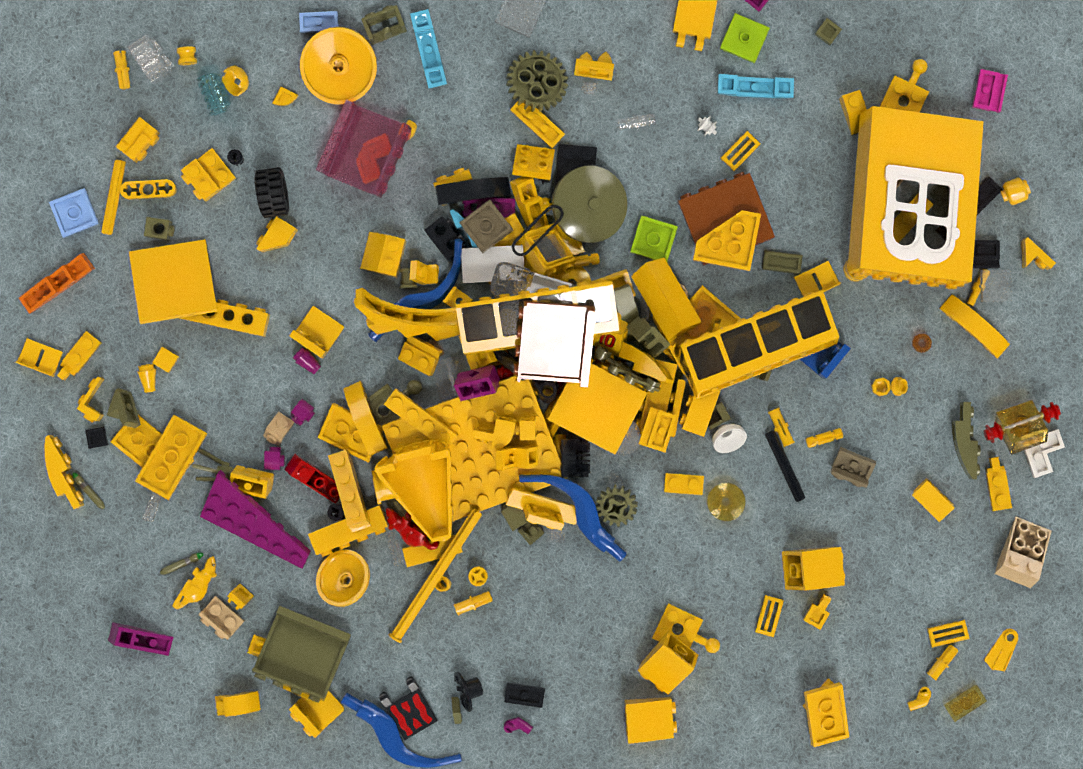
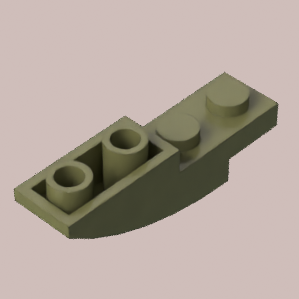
[952,402,981,479]

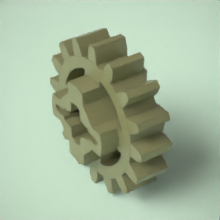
[596,485,638,527]

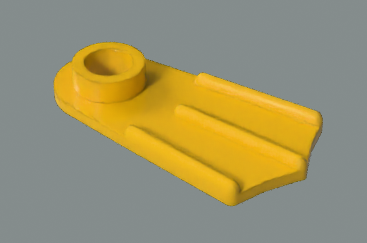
[984,629,1018,672]

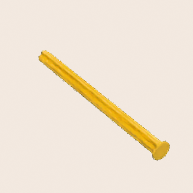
[388,509,482,643]

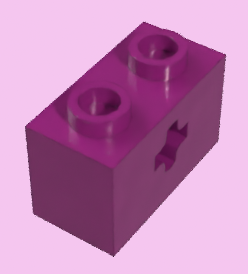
[454,365,501,401]

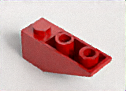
[284,454,340,504]

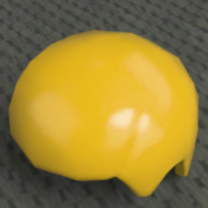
[222,65,249,96]

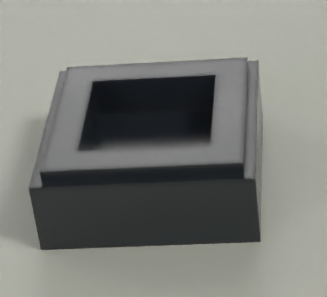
[85,427,108,449]

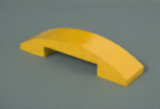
[939,294,1010,359]
[343,381,387,456]

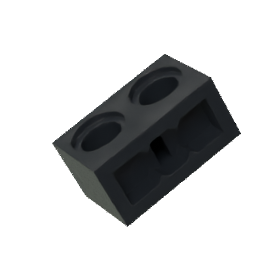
[424,216,466,262]

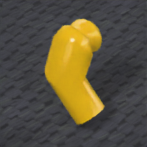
[907,687,931,711]

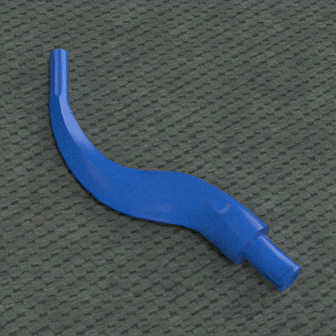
[368,239,462,342]
[519,475,626,562]
[341,692,462,768]

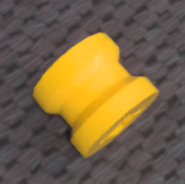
[177,46,197,66]
[468,566,488,586]

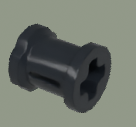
[327,502,345,521]

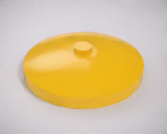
[300,27,377,104]

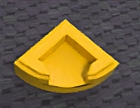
[272,87,298,106]

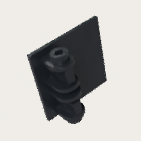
[560,439,591,478]

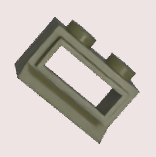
[361,5,407,45]
[626,316,671,358]

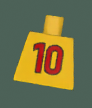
[592,312,629,357]

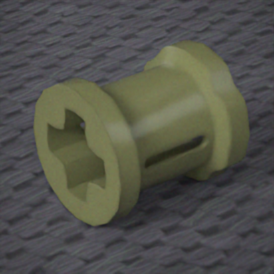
[399,268,417,289]

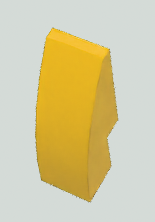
[510,176,549,231]
[618,342,674,384]

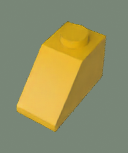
[839,90,867,135]

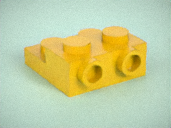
[181,148,236,202]

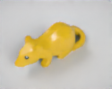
[172,556,217,609]

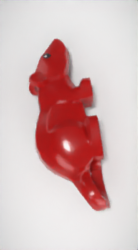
[386,508,440,550]

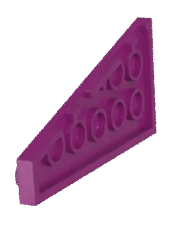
[200,470,311,569]

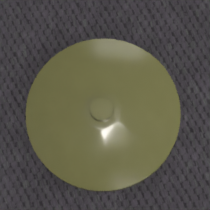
[552,166,627,243]

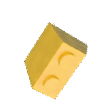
[782,547,845,591]
[638,631,698,694]
[625,697,677,744]

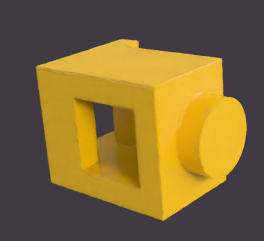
[443,286,473,308]

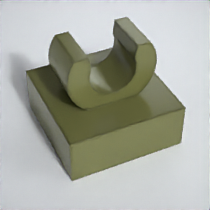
[518,522,545,545]

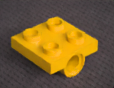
[512,144,555,180]

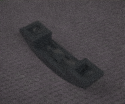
[435,177,511,205]

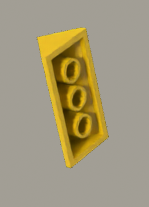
[631,257,702,342]

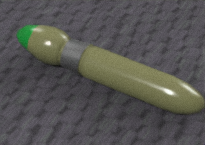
[72,472,105,509]
[160,553,203,575]

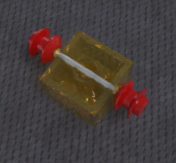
[983,400,1061,455]

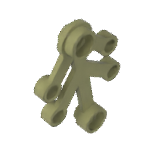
[594,346,661,393]

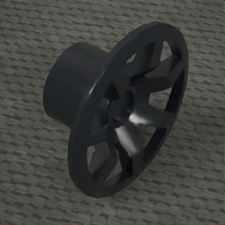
[454,672,483,712]

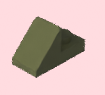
[107,388,141,428]

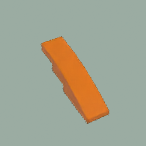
[19,253,95,314]

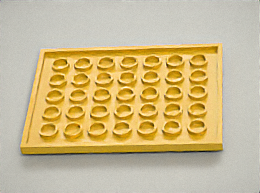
[382,375,568,522]

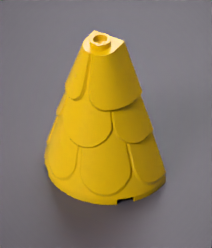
[374,440,453,542]

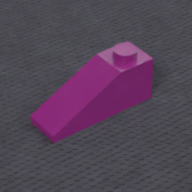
[108,622,174,656]

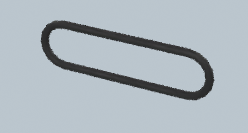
[512,205,564,256]

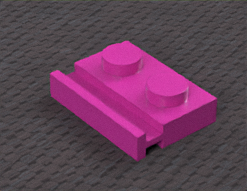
[972,69,1008,113]

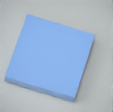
[49,188,99,238]

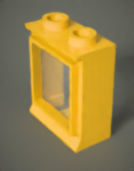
[518,223,578,278]

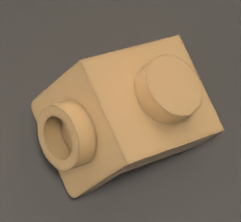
[263,412,294,446]

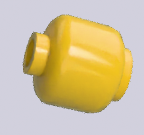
[1000,177,1031,205]

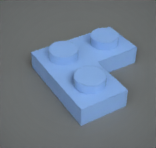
[299,11,339,33]

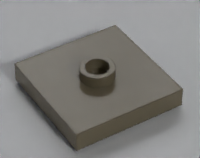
[459,200,513,253]

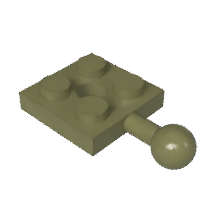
[367,380,422,436]

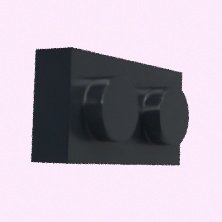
[504,682,545,708]

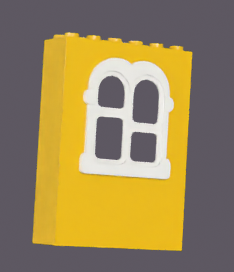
[847,106,984,289]

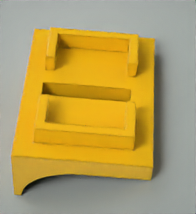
[794,261,841,297]
[15,338,63,377]

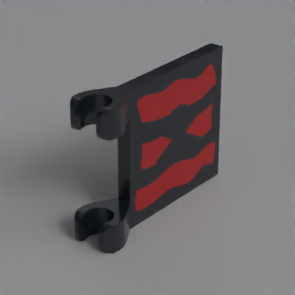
[379,676,438,740]

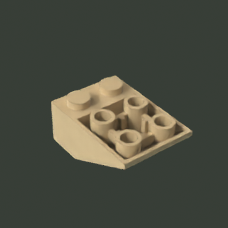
[995,517,1051,588]

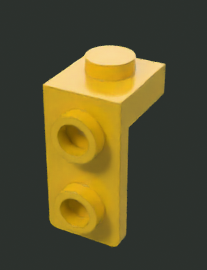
[77,377,104,422]

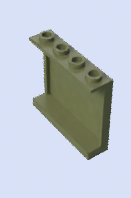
[252,606,351,703]

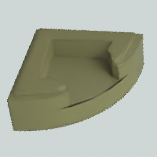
[451,697,462,724]

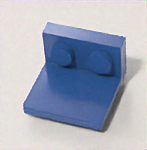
[799,326,851,379]

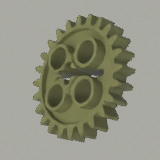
[506,50,568,112]

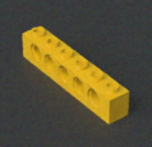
[179,299,270,337]

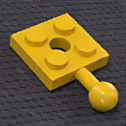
[879,59,929,112]
[652,603,720,653]

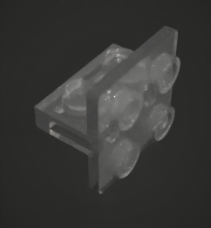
[433,355,471,400]

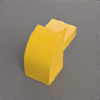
[473,416,517,449]
[495,445,538,471]
[215,691,261,717]

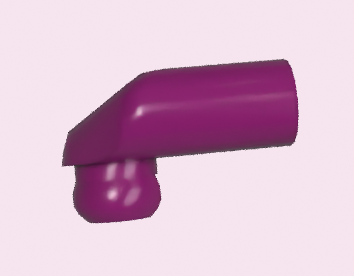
[504,717,533,734]

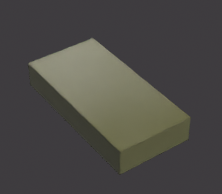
[762,250,803,275]

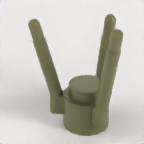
[192,448,234,482]

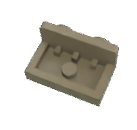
[831,447,876,488]

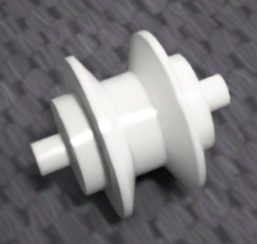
[698,116,717,136]

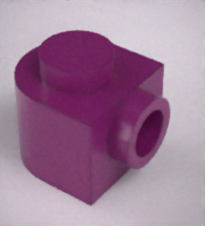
[291,399,315,426]
[264,447,285,470]

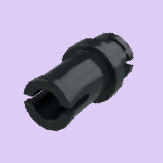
[227,149,244,166]

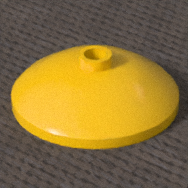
[316,550,370,607]

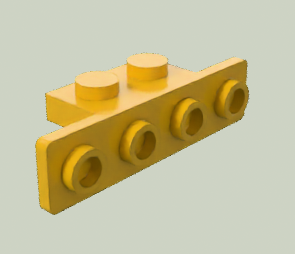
[506,488,577,530]

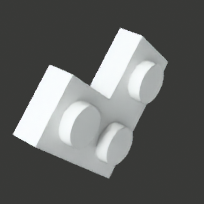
[1021,429,1065,478]

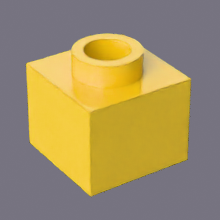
[516,417,536,440]

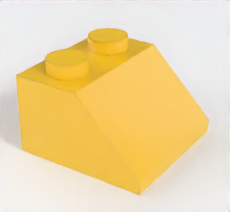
[360,232,407,278]

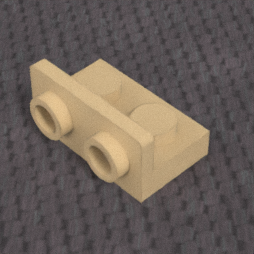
[198,596,245,640]

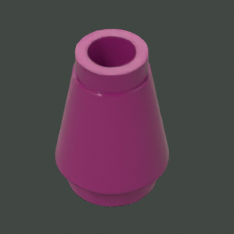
[293,347,321,375]

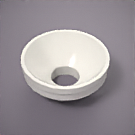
[712,424,747,453]

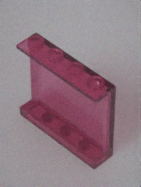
[316,100,412,198]

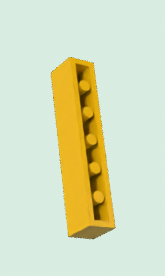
[679,320,741,437]

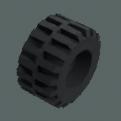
[254,167,289,218]

